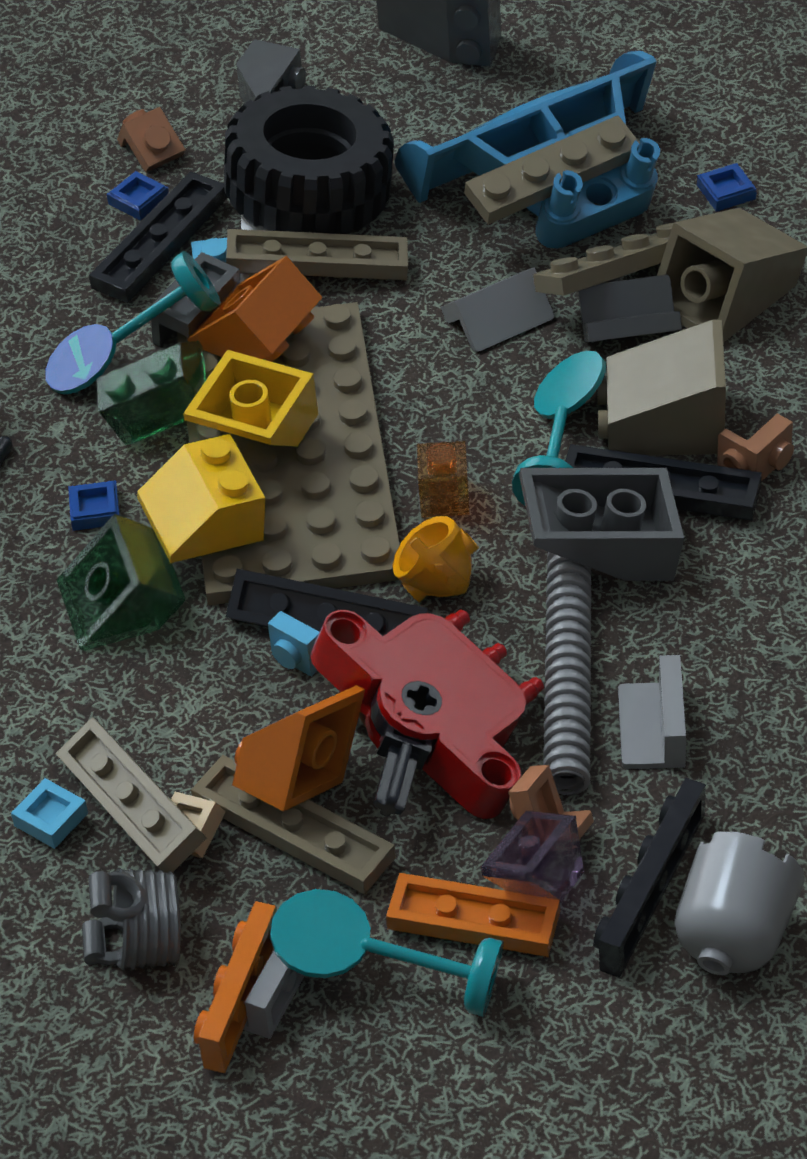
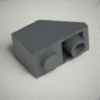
[236,39,306,103]

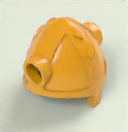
[392,516,479,602]

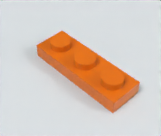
[386,873,560,957]
[194,901,277,1073]

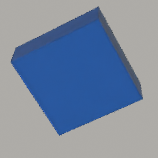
[697,163,757,212]
[107,171,169,220]
[68,480,121,531]

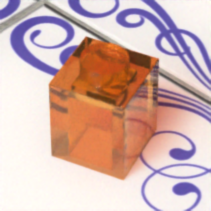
[417,441,470,518]

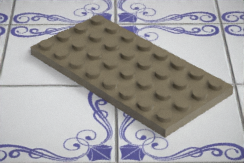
[177,302,400,605]

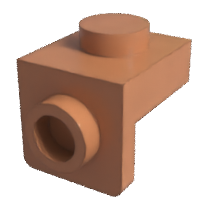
[117,107,185,173]
[717,413,794,481]
[508,765,594,852]

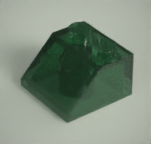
[96,341,206,445]
[56,514,186,651]

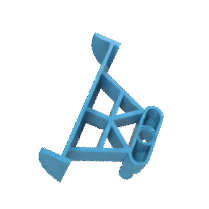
[394,51,660,248]

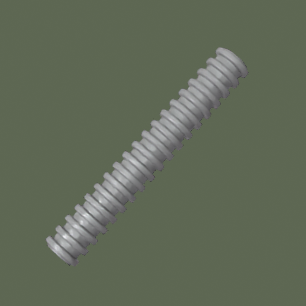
[543,552,591,795]

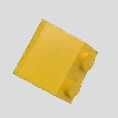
[183,350,318,447]
[137,434,265,563]

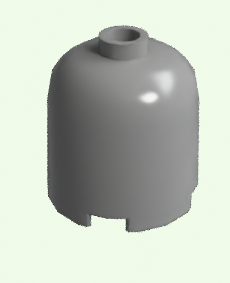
[675,831,805,975]

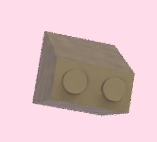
[657,207,807,343]
[597,320,726,456]

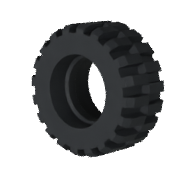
[224,85,394,234]

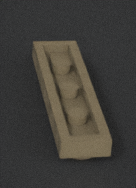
[464,115,640,225]
[533,223,673,296]
[226,229,408,280]
[55,717,207,873]
[191,755,396,895]

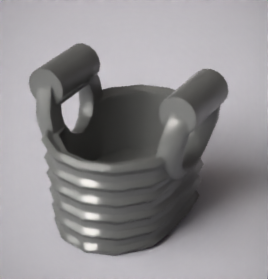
[82,867,181,970]

